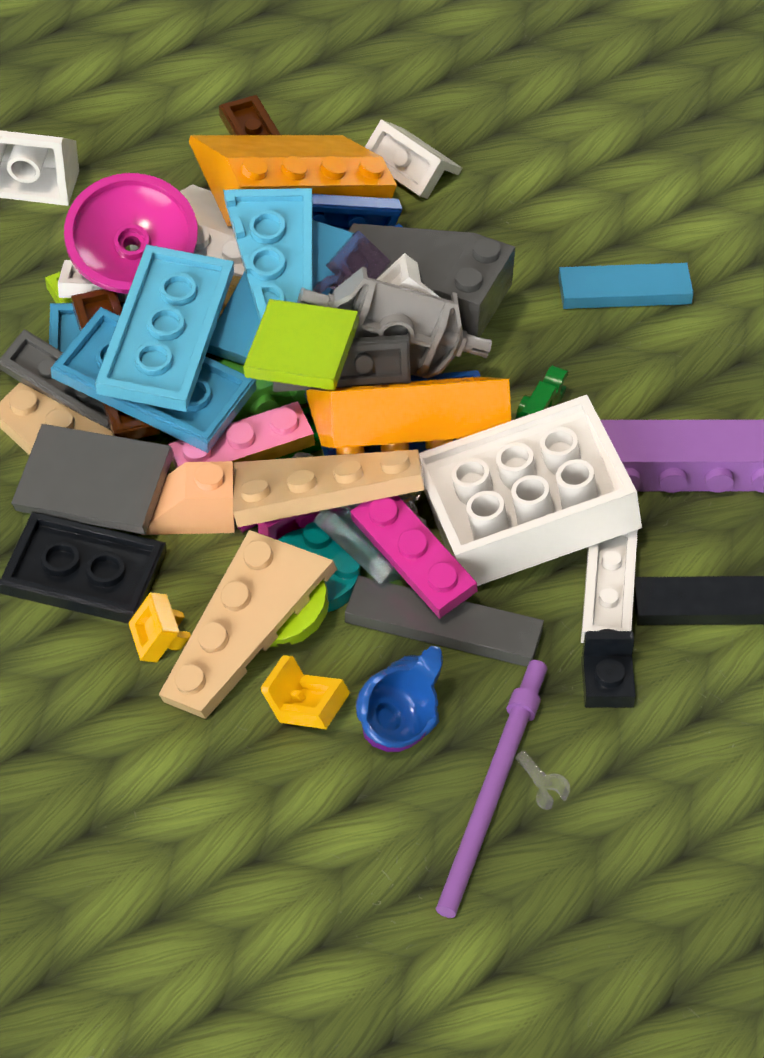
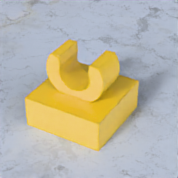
[128,592,191,662]

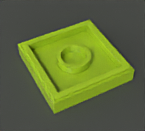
[243,299,359,390]

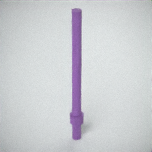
[436,660,548,918]

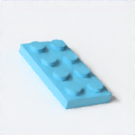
[95,244,234,412]

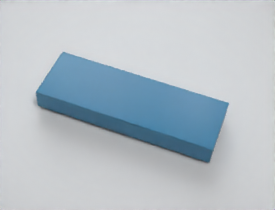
[558,263,693,309]

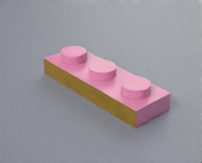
[168,401,315,468]

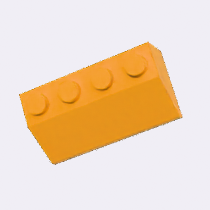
[306,377,511,455]

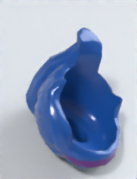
[356,646,443,753]

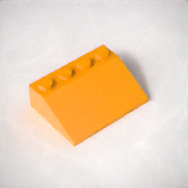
[189,135,397,226]

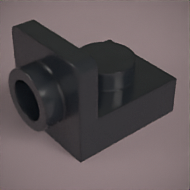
[581,629,636,708]

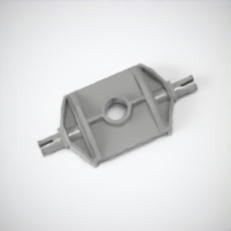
[297,267,492,378]

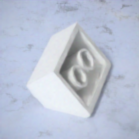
[0,131,79,206]

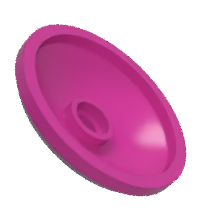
[64,173,198,294]

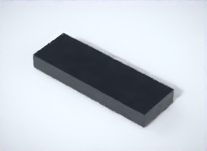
[634,576,764,625]

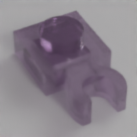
[313,230,391,293]

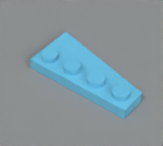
[223,188,313,322]

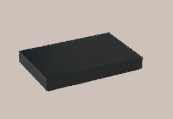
[0,512,167,624]

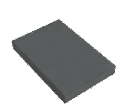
[11,424,174,535]

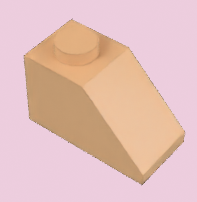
[141,461,235,535]

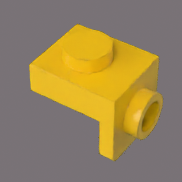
[261,655,350,729]

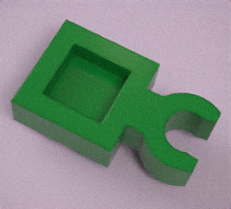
[516,365,568,419]

